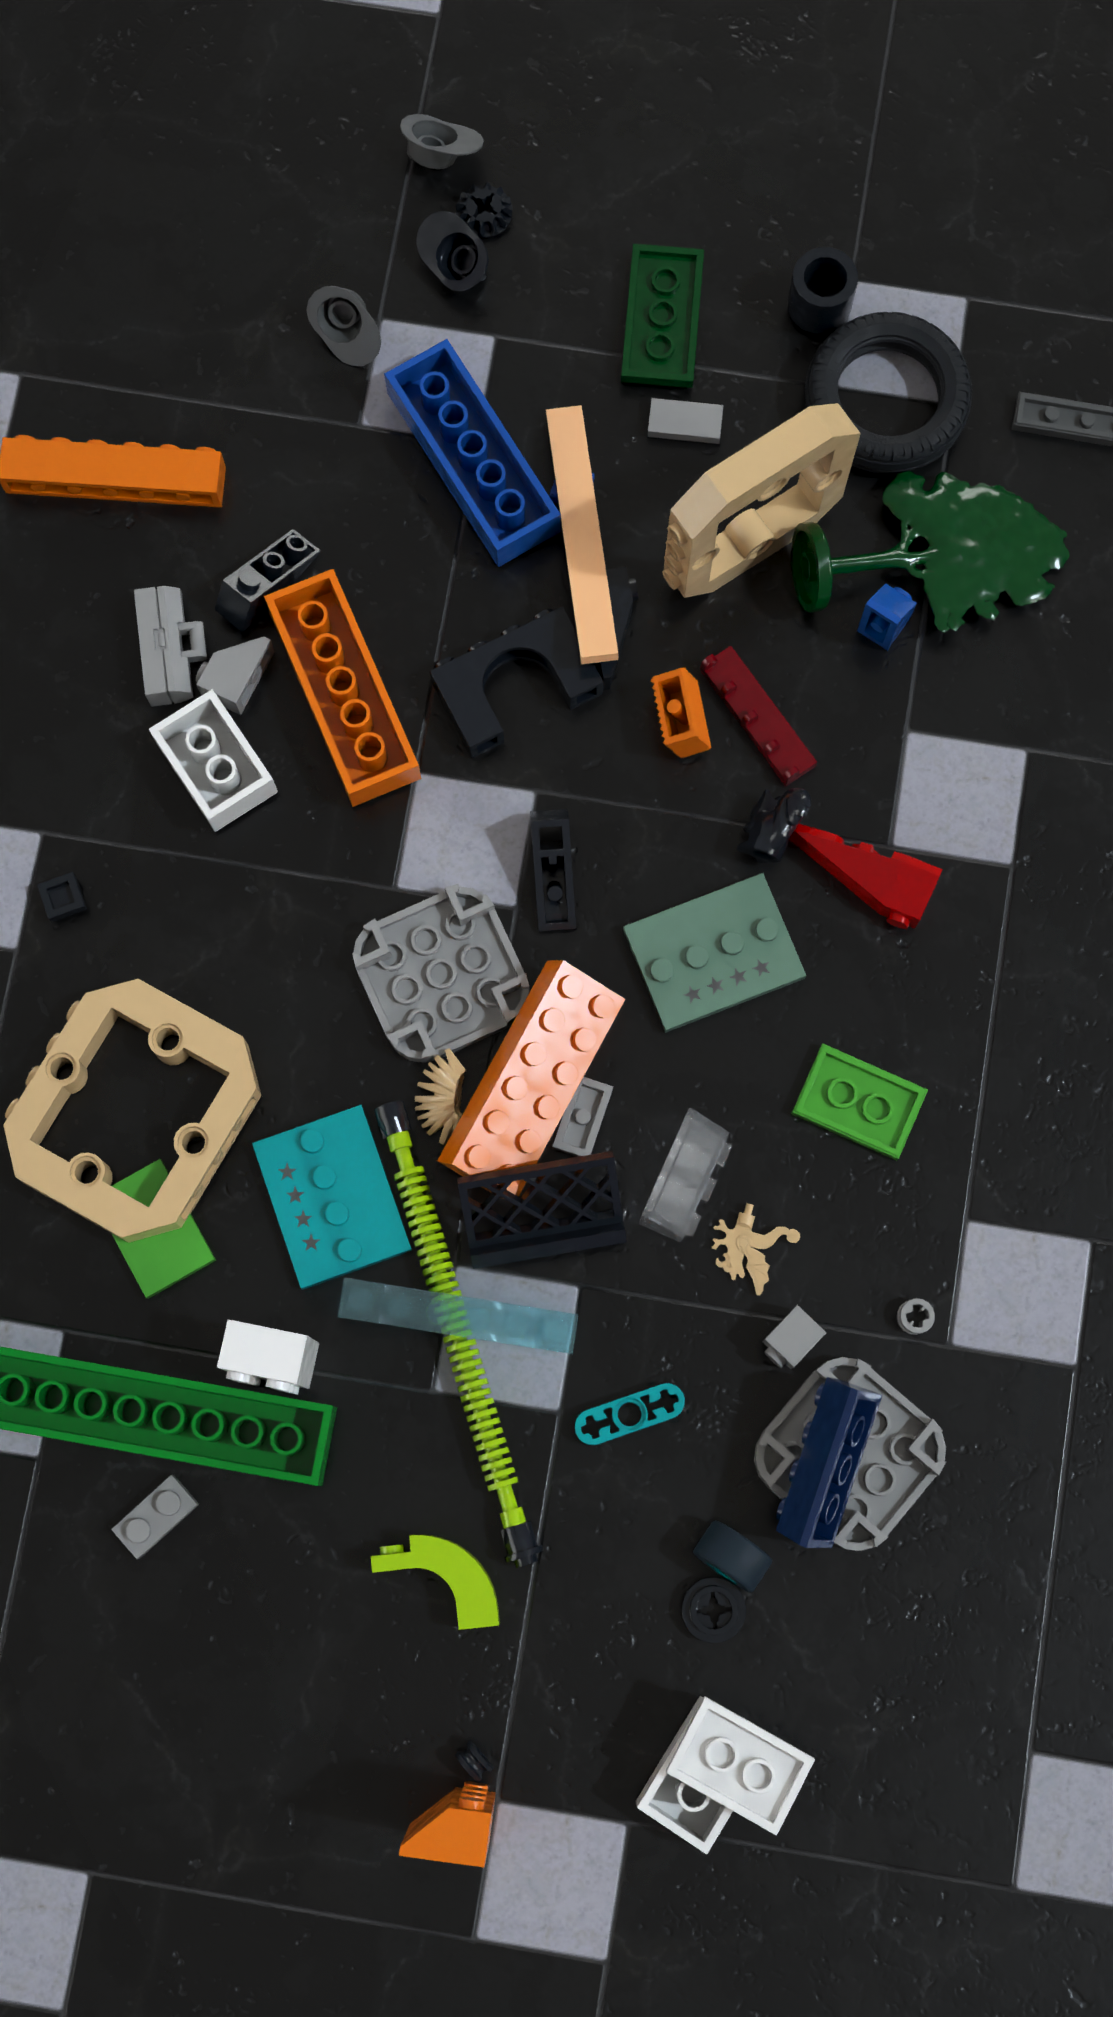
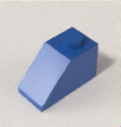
[857,583,917,651]

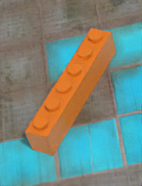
[0,435,226,507]

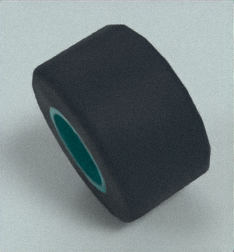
[693,1521,772,1593]

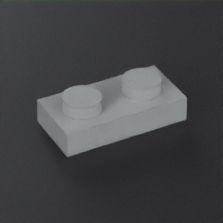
[552,1077,613,1157]
[111,1475,199,1559]

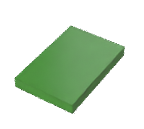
[791,1043,928,1161]
[111,1159,216,1299]

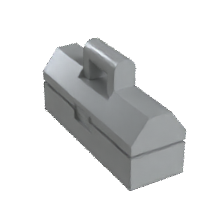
[134,586,207,707]

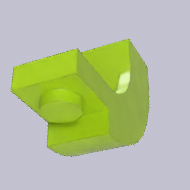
[371,1534,500,1630]

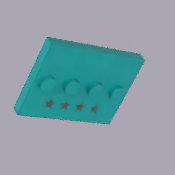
[252,1105,412,1290]

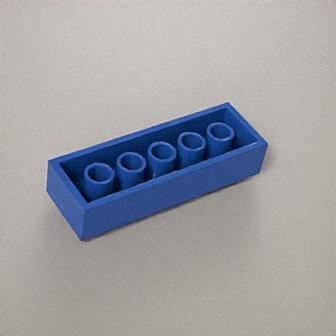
[384,339,561,567]

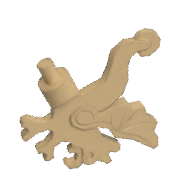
[712,1203,800,1296]

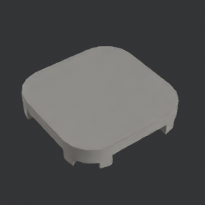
[352,884,530,1063]
[754,1357,946,1551]

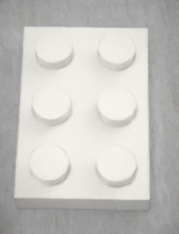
[666,1696,815,1836]

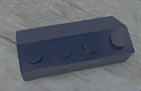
[776,1377,883,1548]

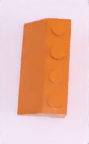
[399,1782,496,1868]

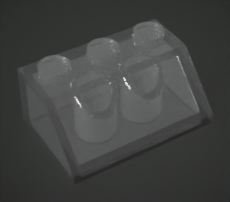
[639,1108,732,1243]

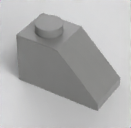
[196,636,275,715]

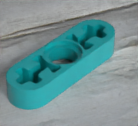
[575,1383,685,1445]

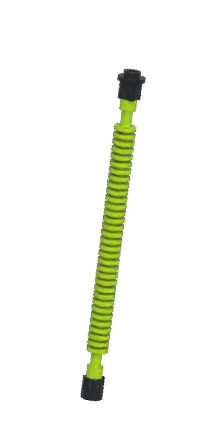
[374,1100,544,1568]

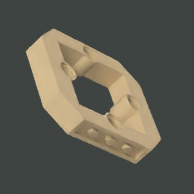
[662,403,861,598]
[3,979,261,1243]

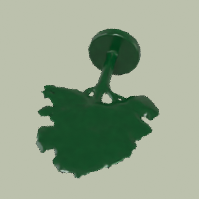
[791,471,1070,633]

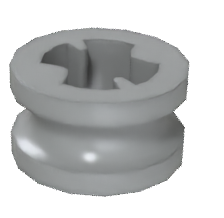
[897,1298,935,1335]

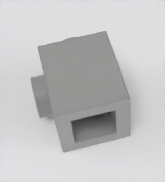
[762,1305,826,1369]

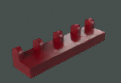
[700,646,817,786]

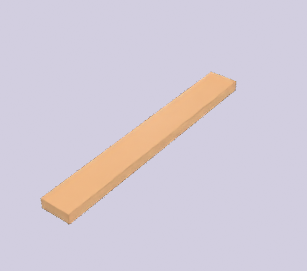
[546,405,618,665]

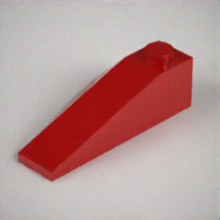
[789,824,943,929]

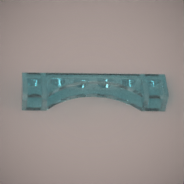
[338,1278,579,1354]

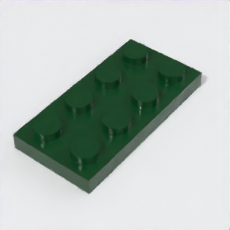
[621,243,704,388]

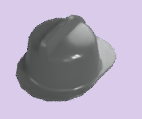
[400,114,484,169]
[306,286,381,366]

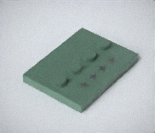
[623,873,806,1033]

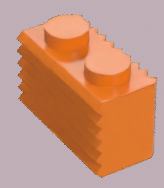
[651,668,711,758]

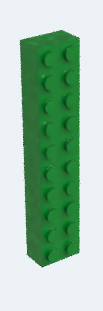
[0,1347,337,1486]

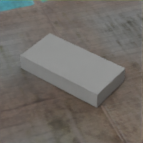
[647,398,723,444]

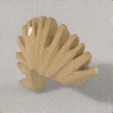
[415,1048,466,1145]

